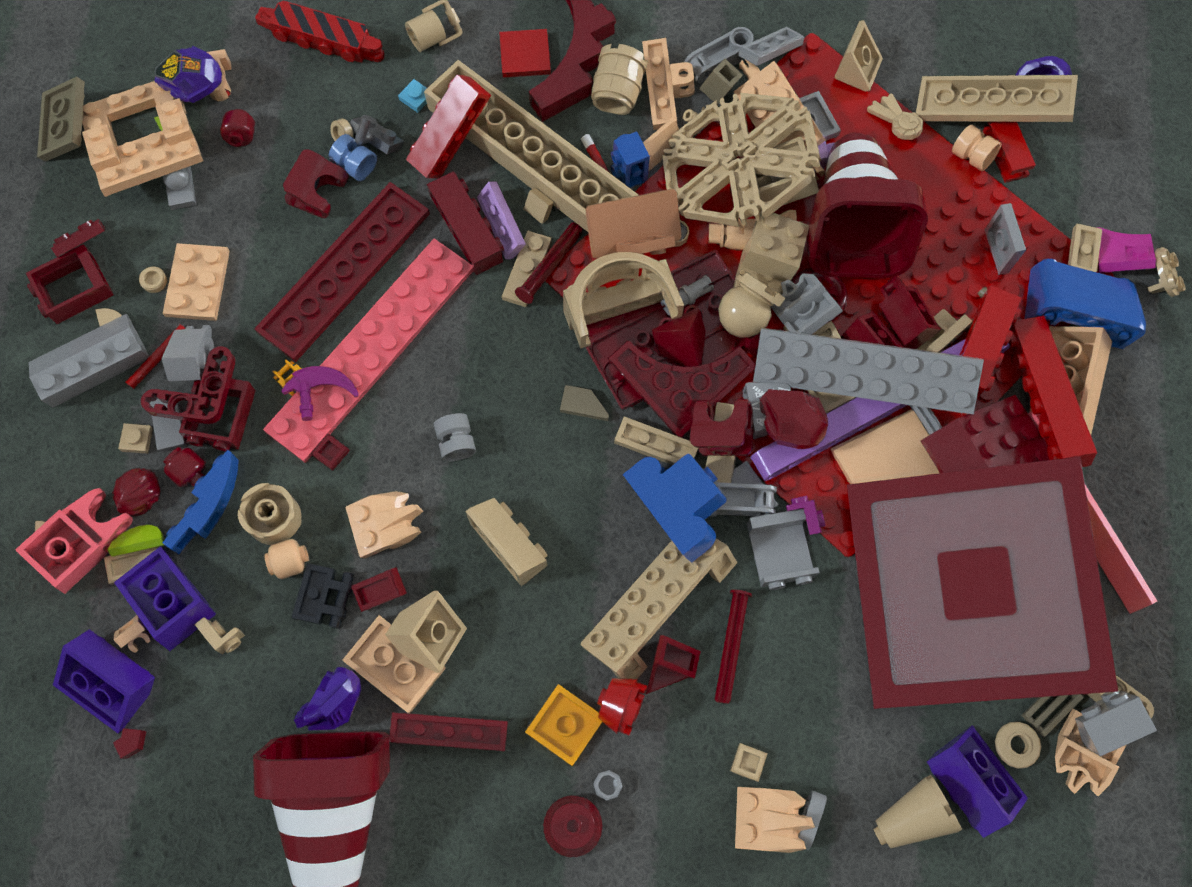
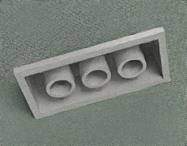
[29,314,149,408]

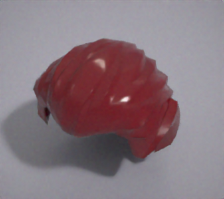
[112,468,161,516]

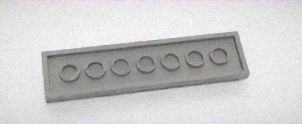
[753,328,984,414]

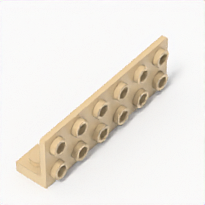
[581,539,737,679]

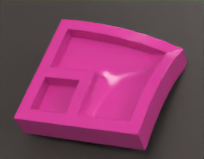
[1096,227,1156,272]

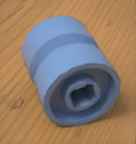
[329,134,377,181]

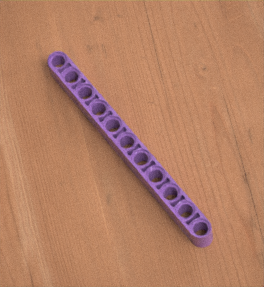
[751,340,1010,481]

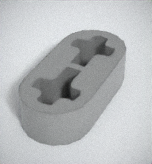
[798,790,827,850]

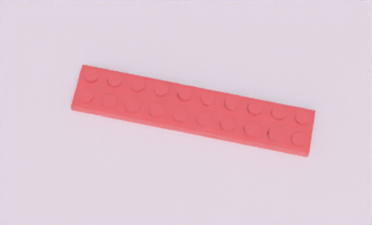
[263,238,473,463]

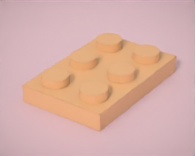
[163,243,230,321]
[342,615,446,714]

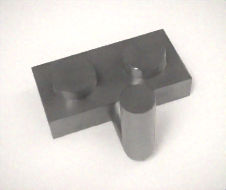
[350,115,404,154]

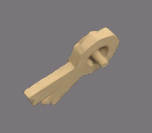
[867,93,923,140]

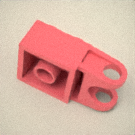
[15,488,133,594]

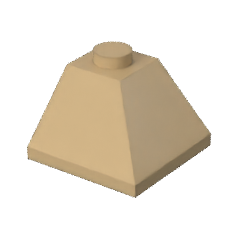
[385,591,467,673]

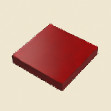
[499,29,551,78]

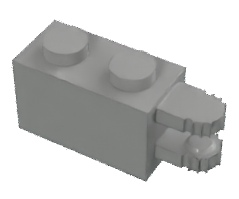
[162,325,214,381]

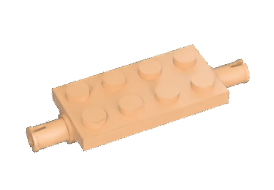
[734,60,826,180]

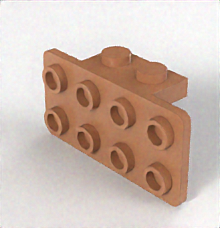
[586,189,682,259]

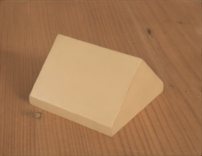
[834,20,883,91]

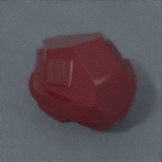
[759,389,828,449]

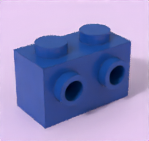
[610,132,650,188]

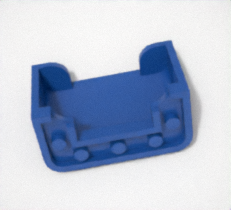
[1025,259,1146,349]

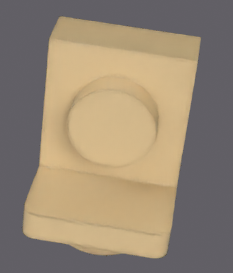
[195,617,245,654]

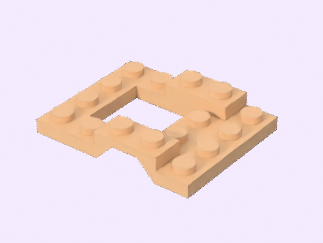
[82,81,203,197]

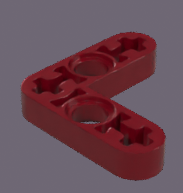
[141,346,235,424]

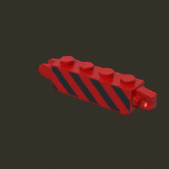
[255,1,385,63]

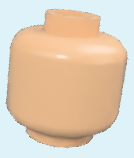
[265,539,309,579]

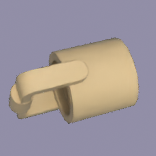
[405,0,462,52]

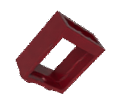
[26,244,114,324]
[179,375,256,452]

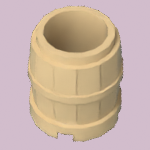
[591,44,648,115]

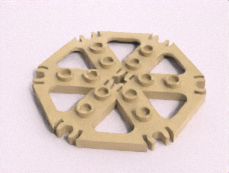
[662,93,821,227]

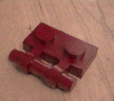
[51,219,105,257]

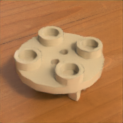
[1145,247,1185,297]

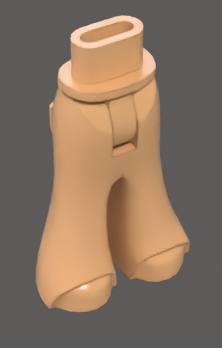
[709,210,797,250]

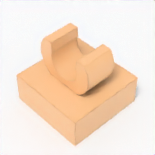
[114,615,150,653]

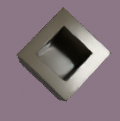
[699,59,743,104]

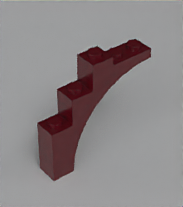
[529,0,616,122]

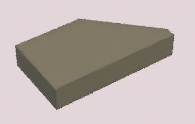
[560,385,609,421]

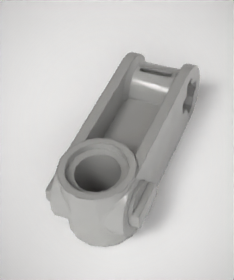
[685,27,753,83]
[710,481,777,517]

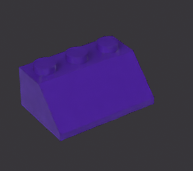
[53,629,155,734]
[927,725,1028,838]

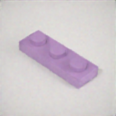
[477,182,526,260]

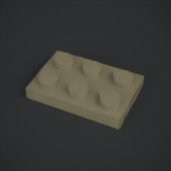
[37,77,85,162]

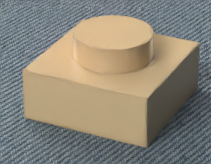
[118,423,153,454]

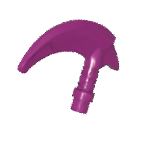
[282,366,359,421]

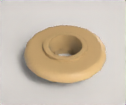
[995,722,1041,769]

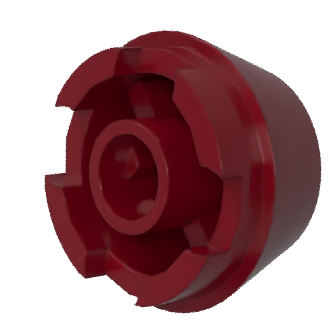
[543,795,602,857]

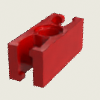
[982,121,1036,183]

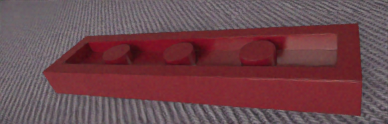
[389,712,508,752]

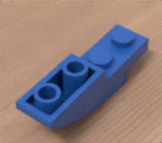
[162,450,239,554]

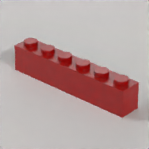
[1008,316,1097,467]

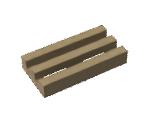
[1021,694,1084,737]

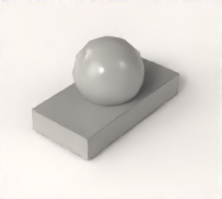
[163,166,197,210]

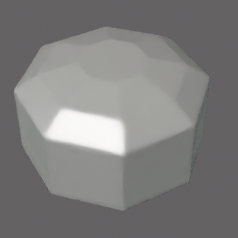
[593,770,622,801]

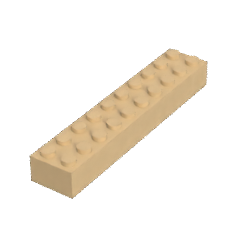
[424,60,638,232]

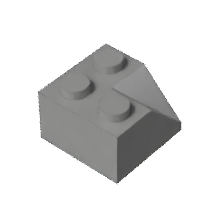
[1075,690,1157,756]

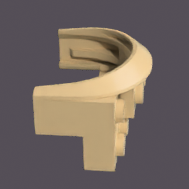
[563,252,684,349]

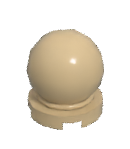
[718,269,786,338]

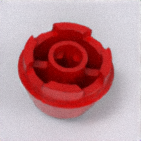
[597,678,647,736]

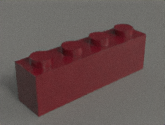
[427,171,504,275]

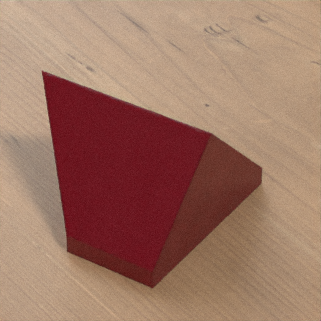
[651,308,706,367]
[646,635,701,694]

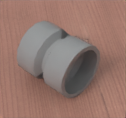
[434,413,476,462]

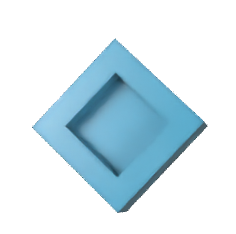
[398,79,427,113]

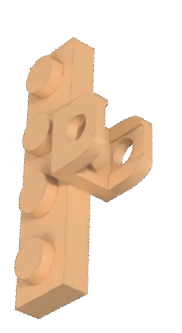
[642,38,695,130]

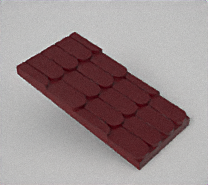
[585,249,748,410]

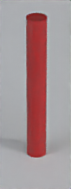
[125,324,186,389]

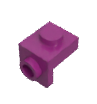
[786,496,826,535]

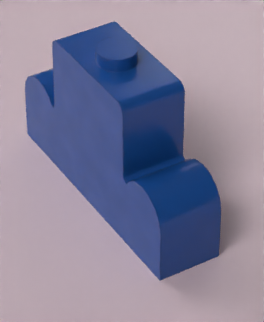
[623,454,727,563]

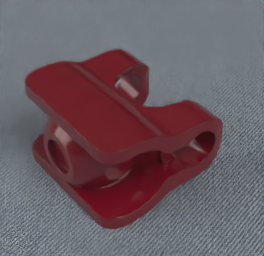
[283,149,349,219]
[690,399,753,456]

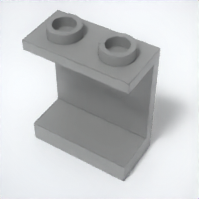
[747,508,819,590]

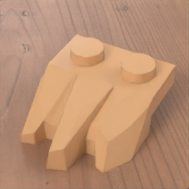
[345,491,423,558]
[1055,709,1126,796]
[735,787,815,853]

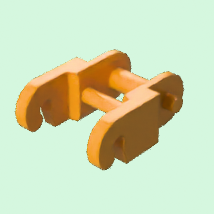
[272,360,302,396]

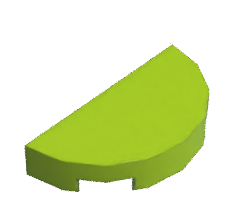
[107,525,165,557]

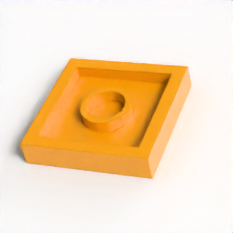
[525,684,602,766]

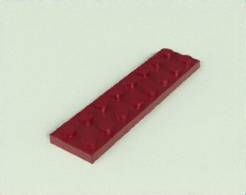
[254,182,430,362]

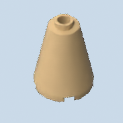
[873,775,962,849]

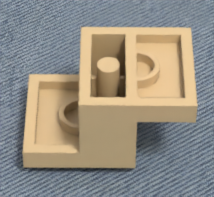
[733,211,809,295]

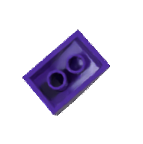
[114,546,216,651]

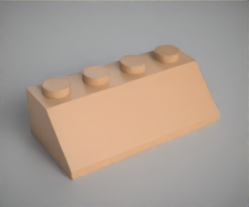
[1029,326,1112,435]

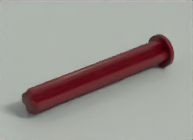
[515,222,583,304]
[715,590,752,704]

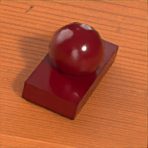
[351,567,407,612]

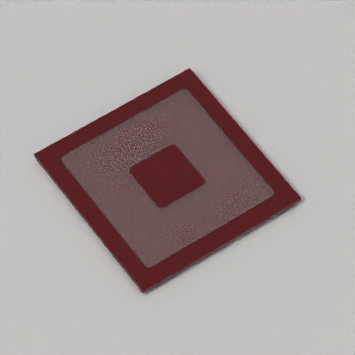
[847,457,1119,709]

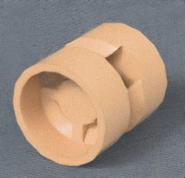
[952,125,1002,171]

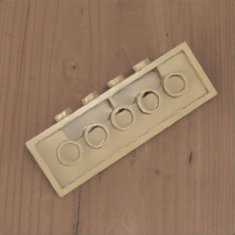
[916,75,1078,122]

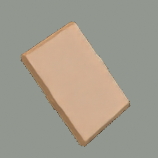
[831,409,939,484]

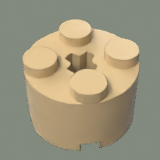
[238,483,301,545]

